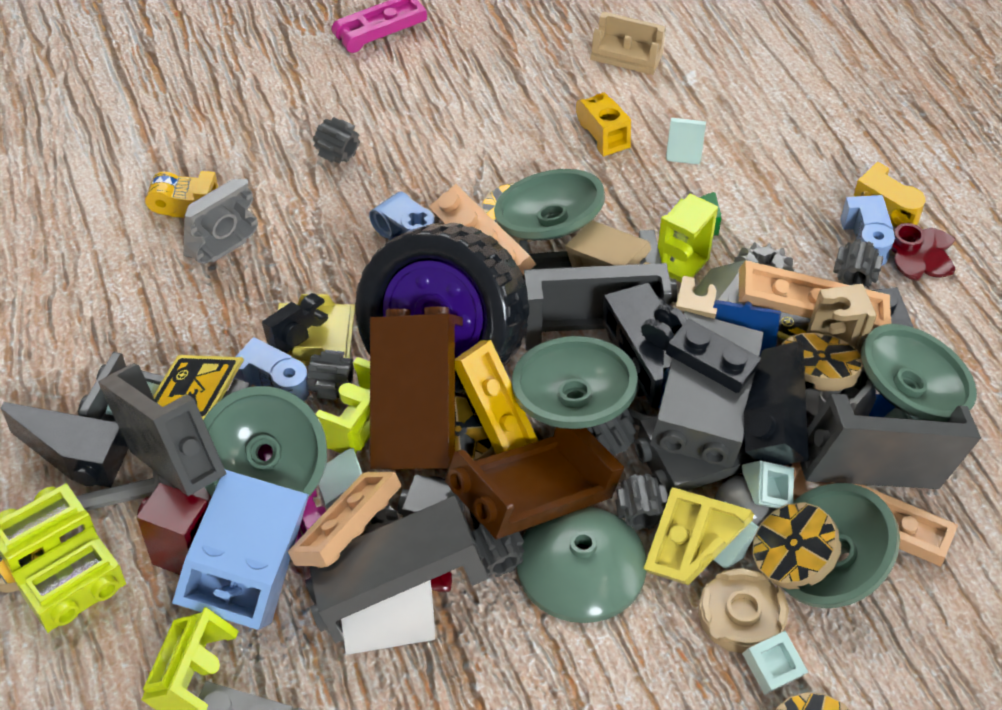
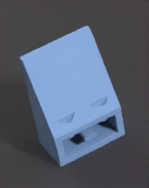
[172,469,309,630]

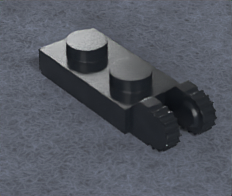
[640,303,761,393]

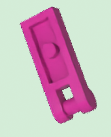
[331,0,427,53]

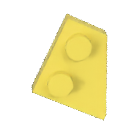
[644,487,754,585]

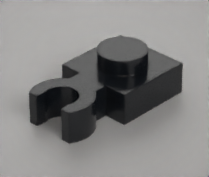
[262,293,328,353]

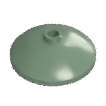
[494,169,605,241]
[861,324,977,422]
[512,336,638,429]
[203,386,327,498]
[782,483,900,608]
[516,506,647,623]

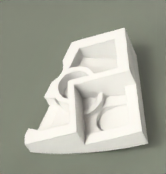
[340,580,435,655]

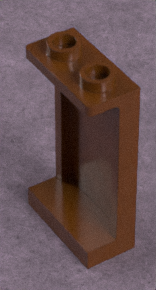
[370,307,463,470]
[445,427,625,539]

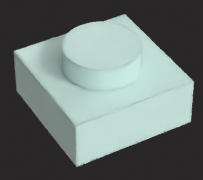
[742,631,808,695]

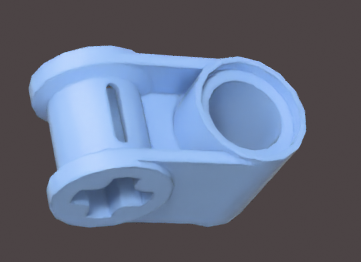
[369,191,435,240]

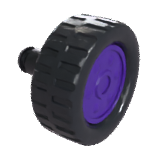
[355,222,530,393]

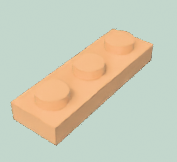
[287,472,402,568]

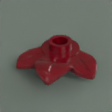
[891,223,956,281]

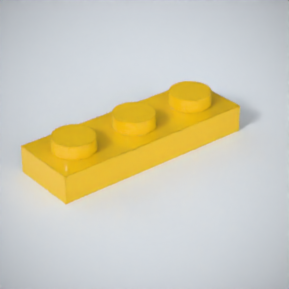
[455,340,538,454]

